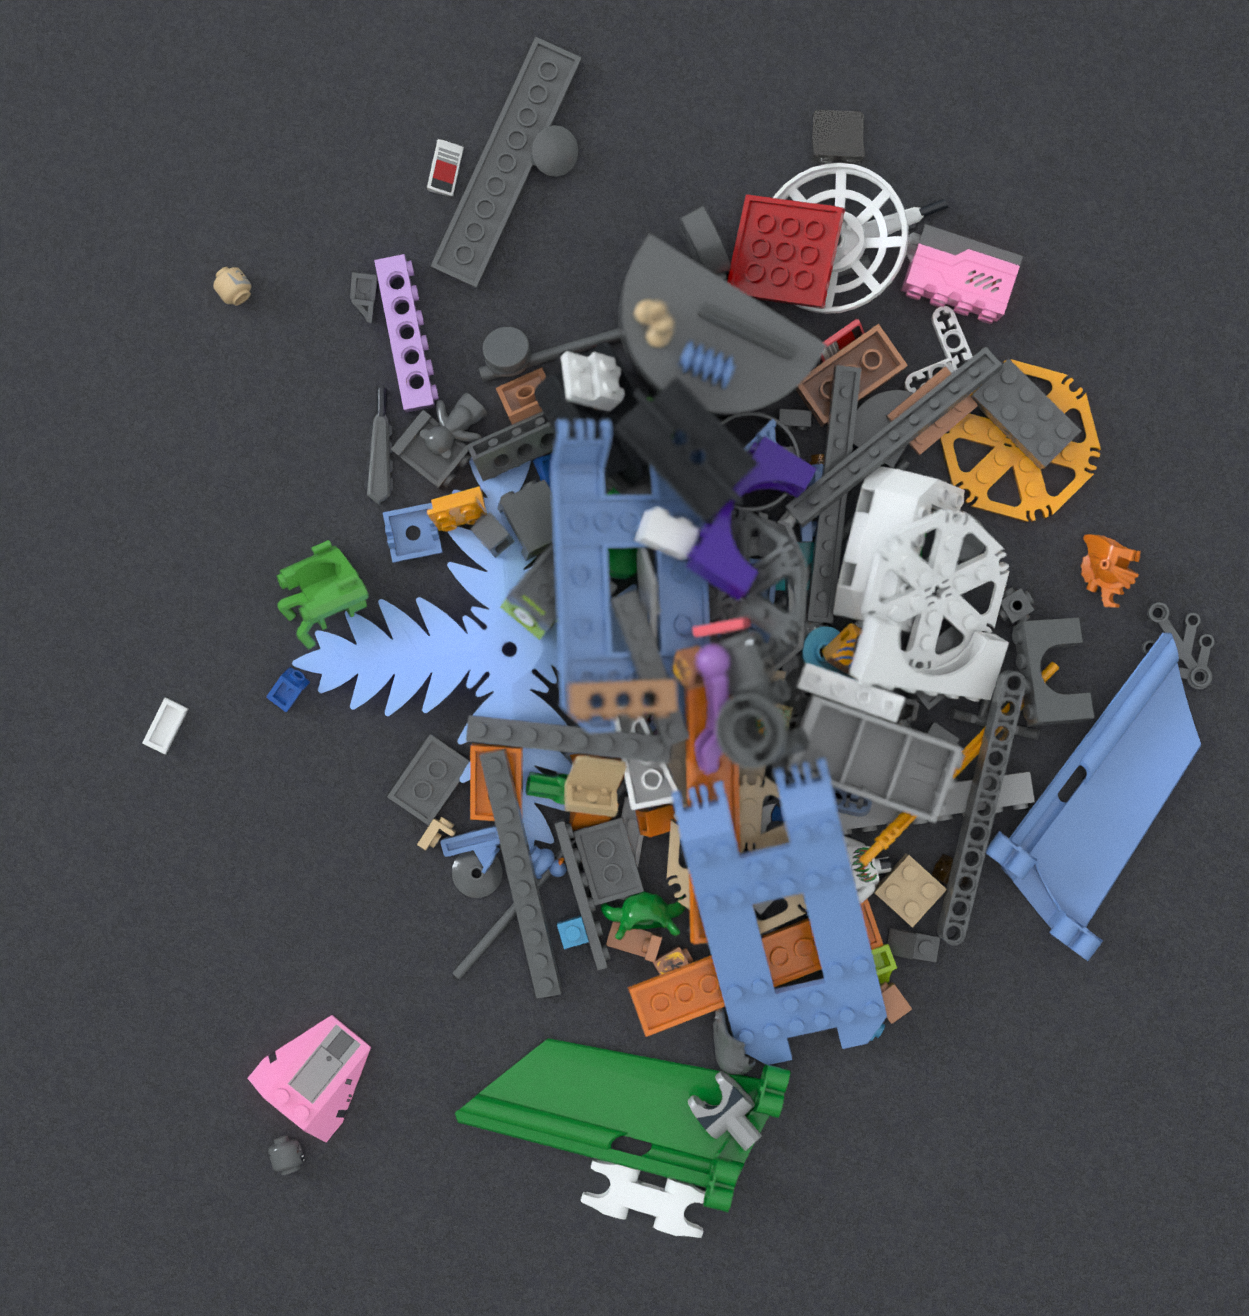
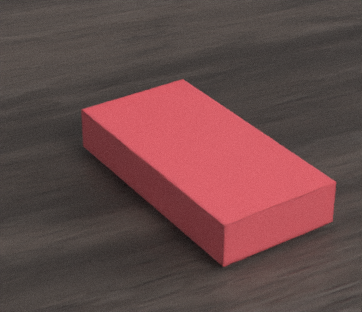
[692,617,751,637]

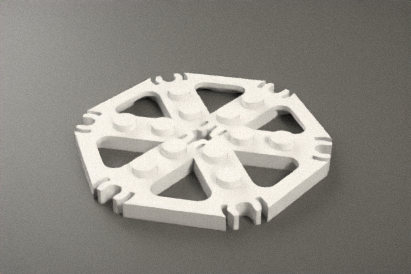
[861,509,1009,668]

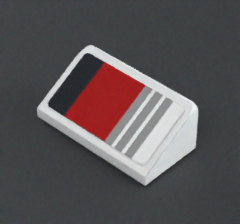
[427,139,464,197]

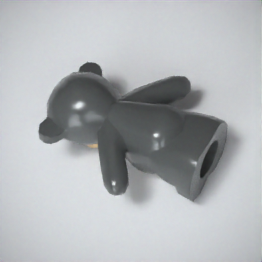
[419,393,487,460]

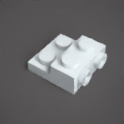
[561,351,624,412]

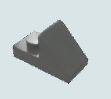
[887,928,940,962]

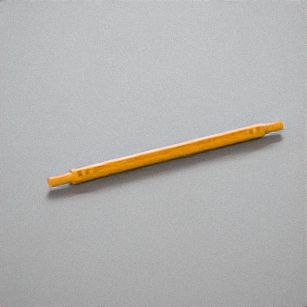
[858,662,1059,867]

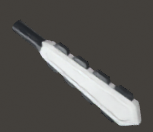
[838,199,948,249]

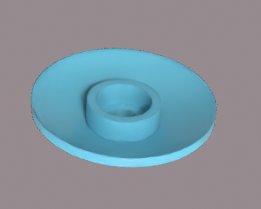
[802,626,842,674]

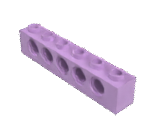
[374,254,439,412]

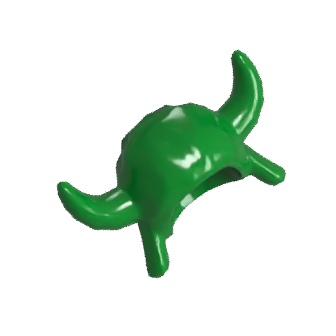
[601,892,686,940]

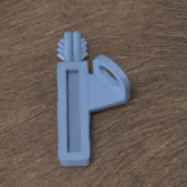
[440,825,500,874]

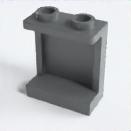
[391,410,472,489]
[497,479,554,561]

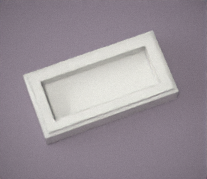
[143,698,188,754]

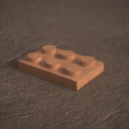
[886,366,978,455]

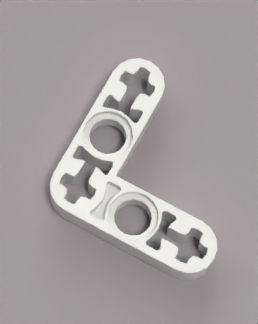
[904,306,973,393]

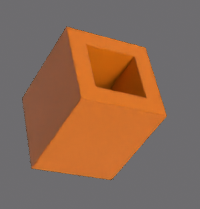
[635,803,677,837]

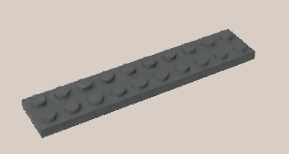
[430,37,582,289]

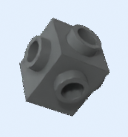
[998,587,1034,624]

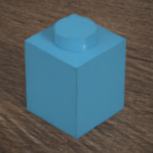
[557,915,589,949]

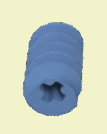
[677,340,736,390]

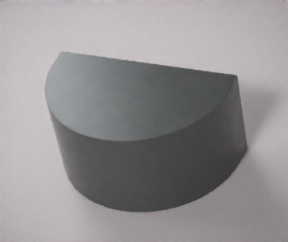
[618,234,827,418]

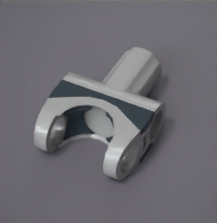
[688,1071,762,1151]

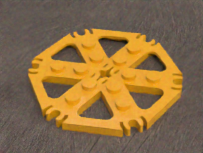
[939,359,1101,522]

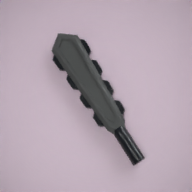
[364,388,394,505]

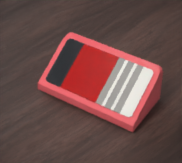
[819,319,865,363]

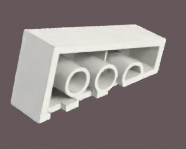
[615,705,684,810]

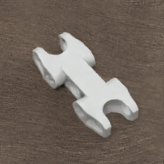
[581,1159,705,1238]

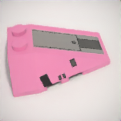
[248,1015,371,1143]

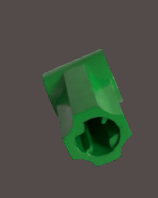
[525,772,568,805]

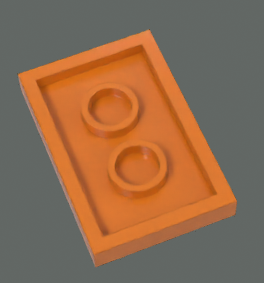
[470,743,523,821]

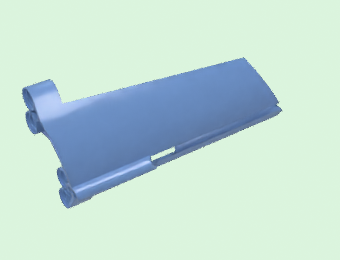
[986,633,1201,961]

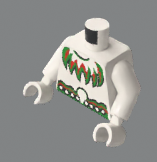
[844,836,891,904]

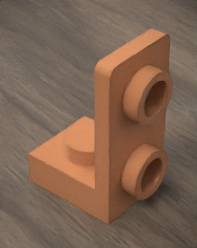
[606,922,662,962]

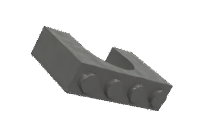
[1012,618,1094,727]

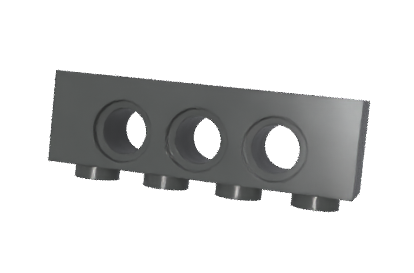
[467,411,557,482]

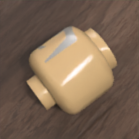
[213,267,251,306]

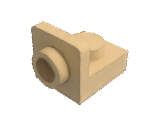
[417,817,456,850]

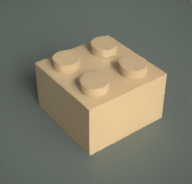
[874,854,947,927]

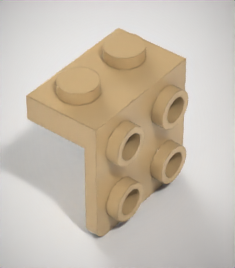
[564,756,626,817]

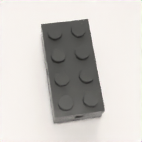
[971,358,1081,470]

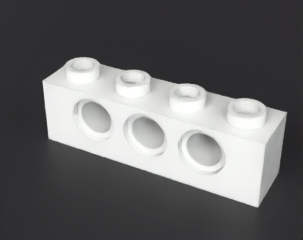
[796,663,905,722]

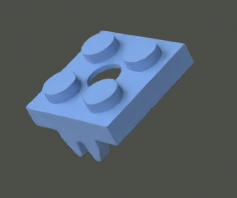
[383,503,443,563]

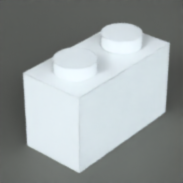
[634,507,700,560]

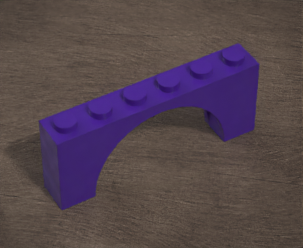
[685,436,817,601]

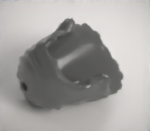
[712,1007,756,1075]

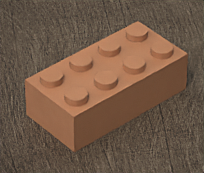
[795,324,908,427]

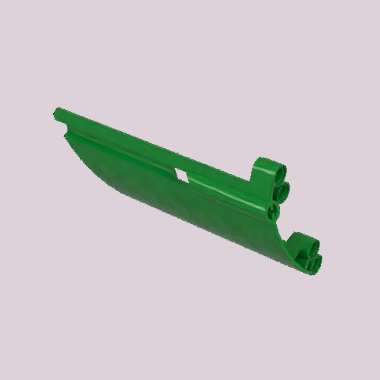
[455,1038,790,1212]

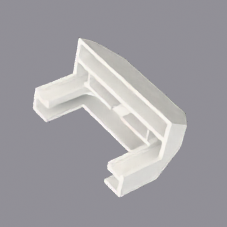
[833,467,965,635]

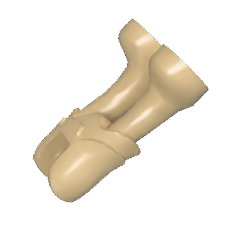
[634,300,674,348]

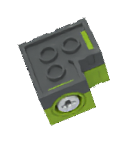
[500,541,617,640]

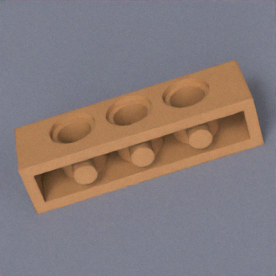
[567,679,677,721]

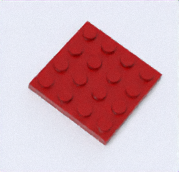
[727,194,845,309]

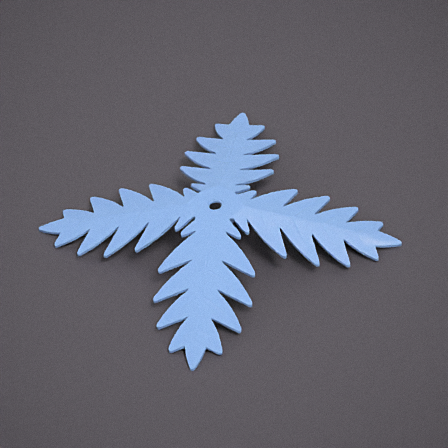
[292,458,649,849]

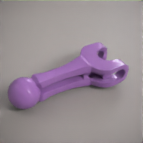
[695,644,730,774]

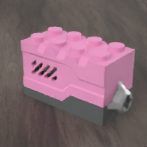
[901,224,1023,324]

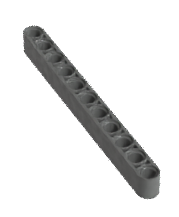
[937,670,1026,945]

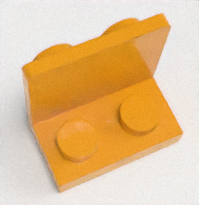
[427,486,487,531]

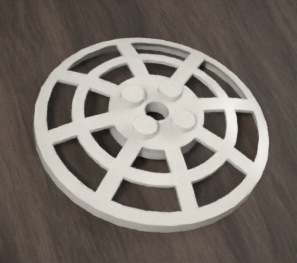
[773,163,909,314]

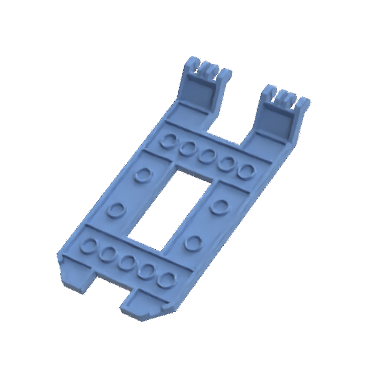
[550,420,711,733]
[671,757,887,1065]

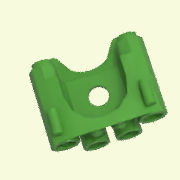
[276,540,368,649]

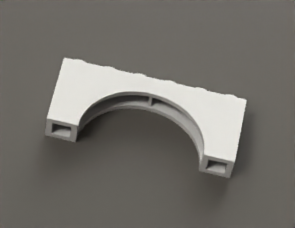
[849,615,1009,702]

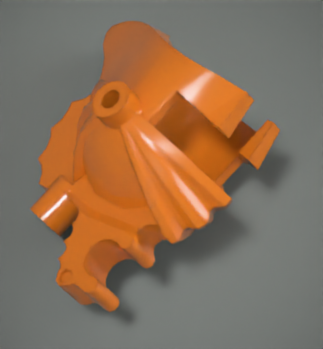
[1081,534,1141,608]

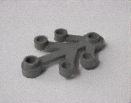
[1141,602,1215,689]

